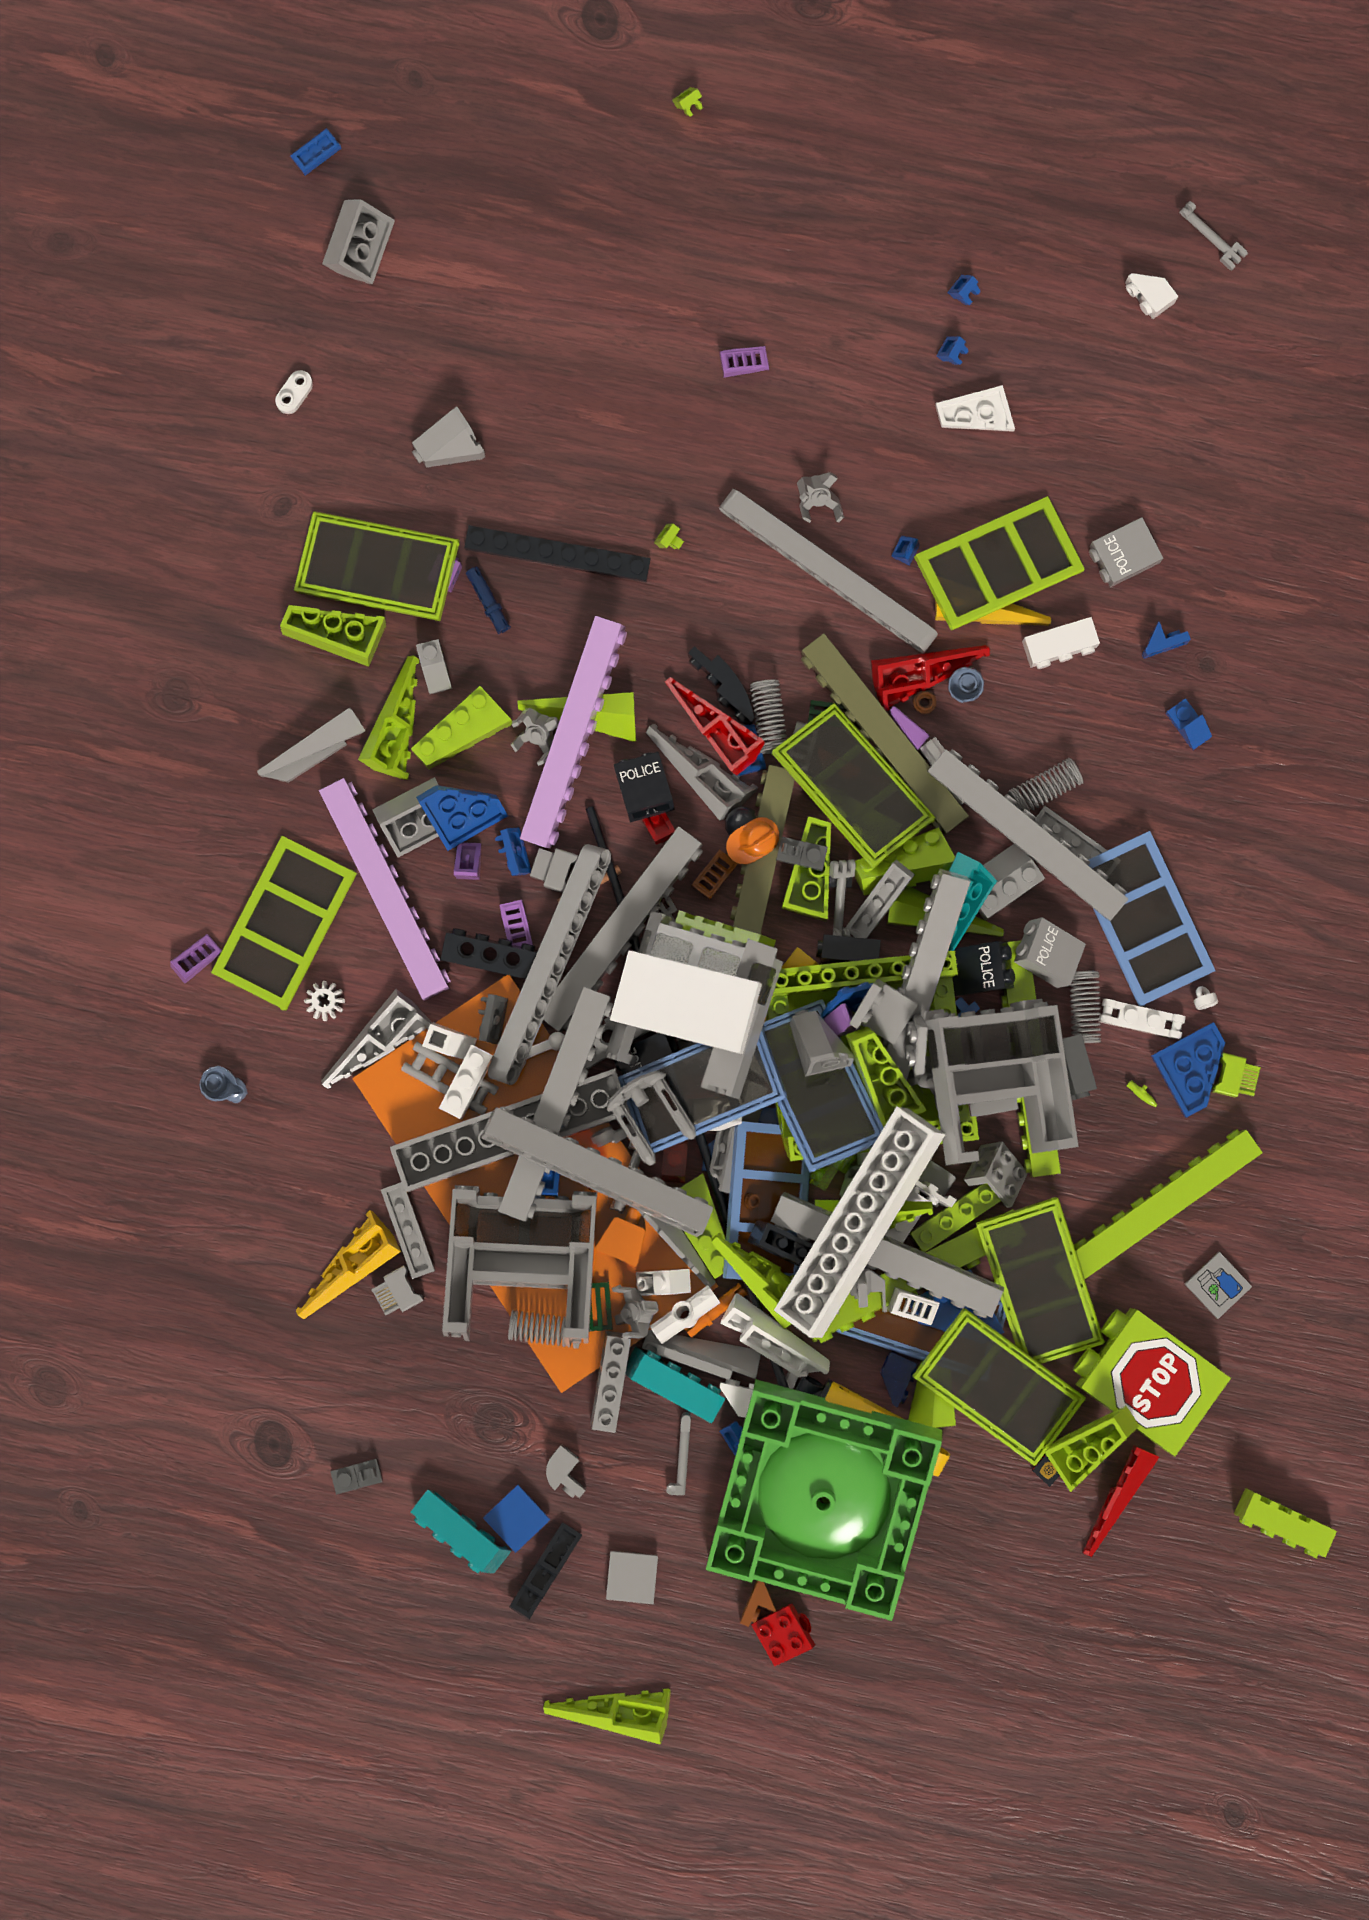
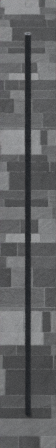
[585,806,789,1388]

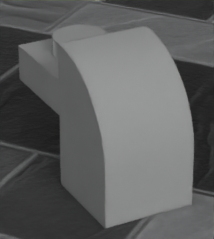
[546,1444,586,1498]

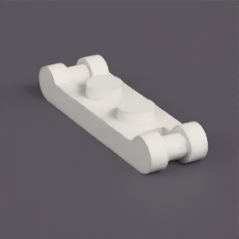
[1098,999,1186,1040]

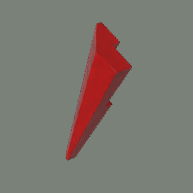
[1082,1445,1160,1557]

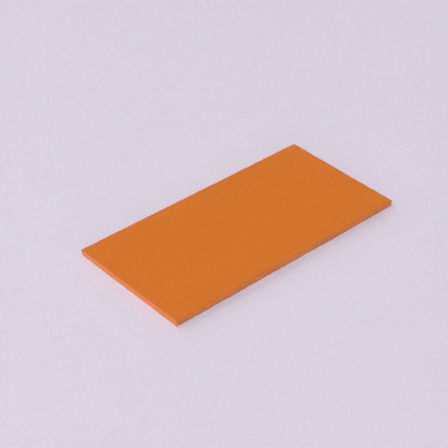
[352,975,719,1393]

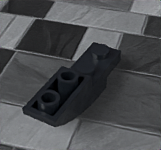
[688,646,754,725]

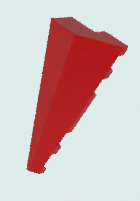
[871,645,990,711]
[665,677,765,775]

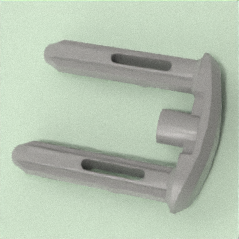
[607,1071,696,1165]

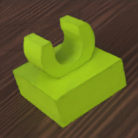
[672,87,702,117]
[654,524,684,550]

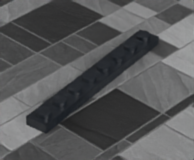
[464,525,651,583]

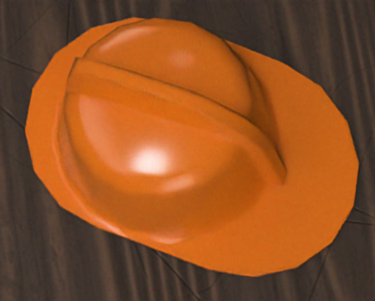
[726,817,779,864]

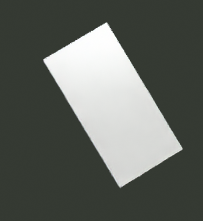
[610,951,762,1054]

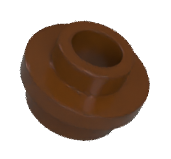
[913,691,937,714]

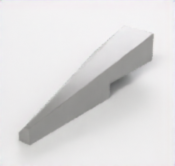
[321,989,432,1089]
[638,1210,716,1288]

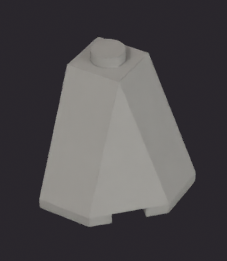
[412,407,485,468]
[790,1010,854,1077]

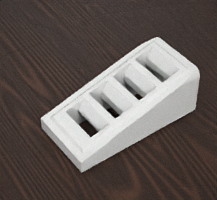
[887,1287,940,1325]

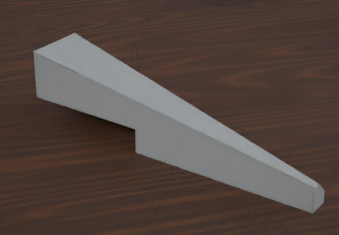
[646,724,758,821]

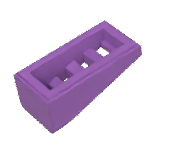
[720,346,769,378]
[889,706,929,751]
[499,900,533,947]
[170,934,222,983]

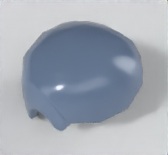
[948,667,984,703]

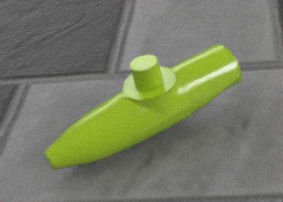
[1126,1080,1157,1107]

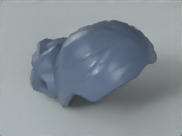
[199,1066,248,1103]

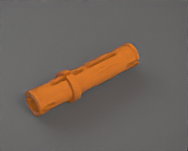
[684,1283,747,1338]

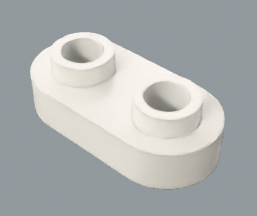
[276,370,313,414]

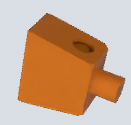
[595,1207,646,1267]

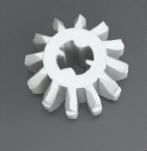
[304,981,345,1021]

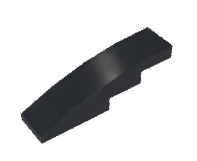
[509,1522,582,1620]

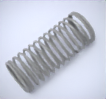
[750,679,787,754]
[1008,757,1083,812]
[1069,971,1101,1043]
[508,1310,580,1349]

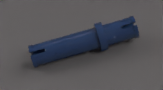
[465,567,511,634]

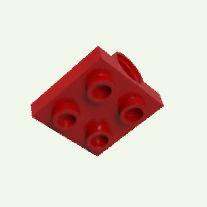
[751,1603,816,1667]

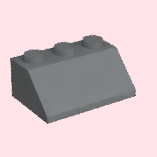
[322,199,395,284]
[372,777,439,857]
[978,844,1045,921]

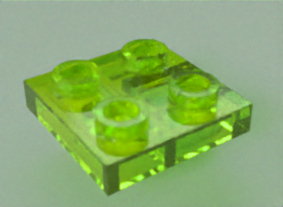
[810,1154,857,1191]

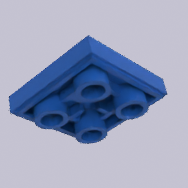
[483,1484,550,1553]

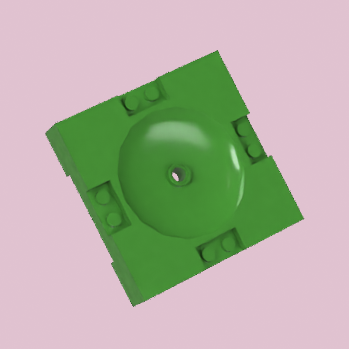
[706,1379,942,1621]

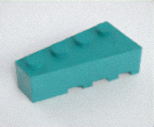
[948,852,997,951]
[625,1346,726,1424]
[411,1489,511,1574]

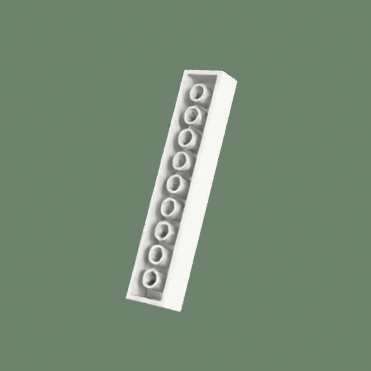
[774,1107,946,1338]

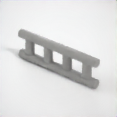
[401,1042,499,1115]

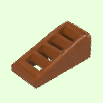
[691,849,738,901]

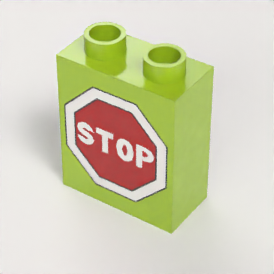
[1073,1308,1231,1456]

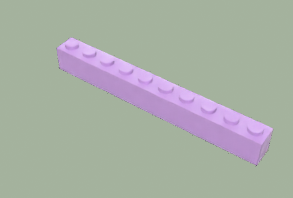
[520,616,627,849]
[319,778,451,1001]

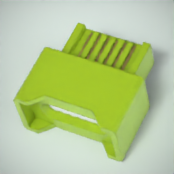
[1211,1053,1261,1098]

